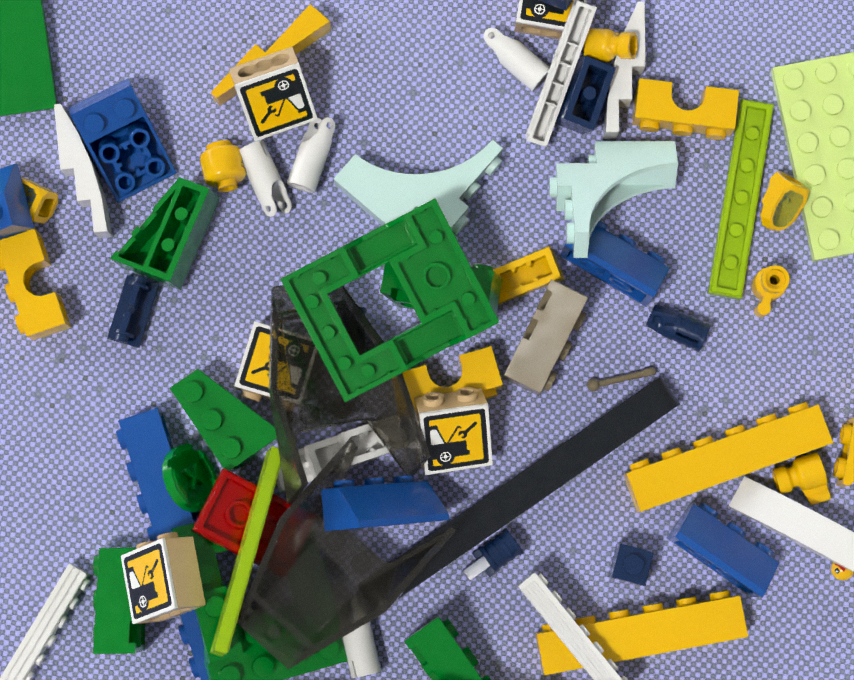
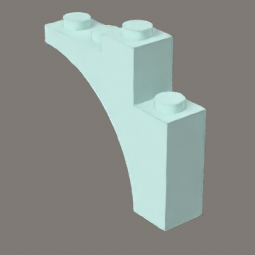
[333,140,503,235]
[549,141,678,258]

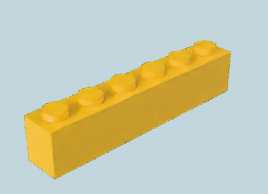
[623,402,833,513]
[535,590,748,675]

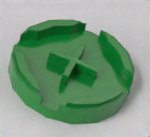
[162,444,217,513]

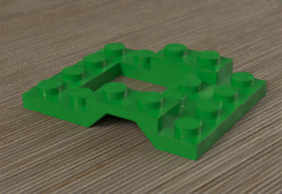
[280,198,499,402]
[171,496,348,680]

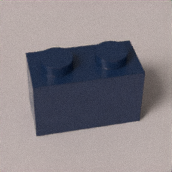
[555,56,616,134]

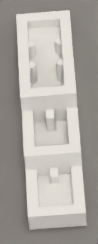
[603,2,645,139]
[54,104,113,238]
[276,413,413,492]
[729,476,854,572]

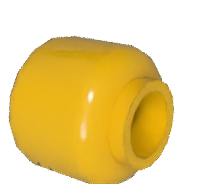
[200,140,246,192]

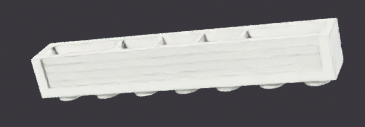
[525,0,597,147]
[0,564,91,680]
[517,572,628,680]

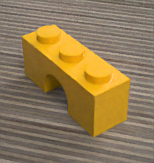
[632,78,739,140]
[0,229,71,341]
[394,346,503,420]

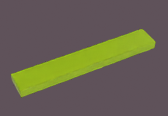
[707,99,774,300]
[210,446,284,656]

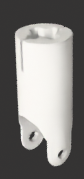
[483,28,550,92]
[287,117,336,193]
[239,140,292,217]
[337,597,381,679]

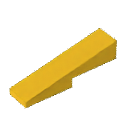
[210,4,331,106]
[493,247,565,305]

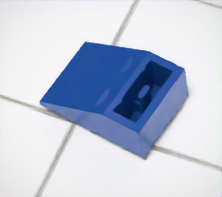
[69,78,177,203]

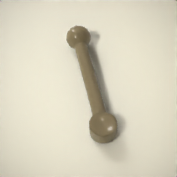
[587,367,656,392]

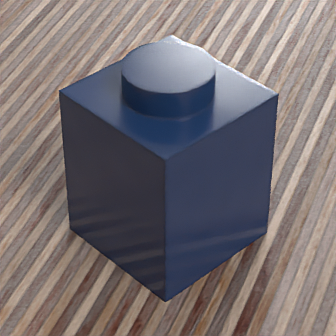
[608,543,654,586]

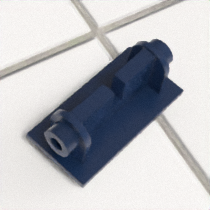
[107,275,159,348]

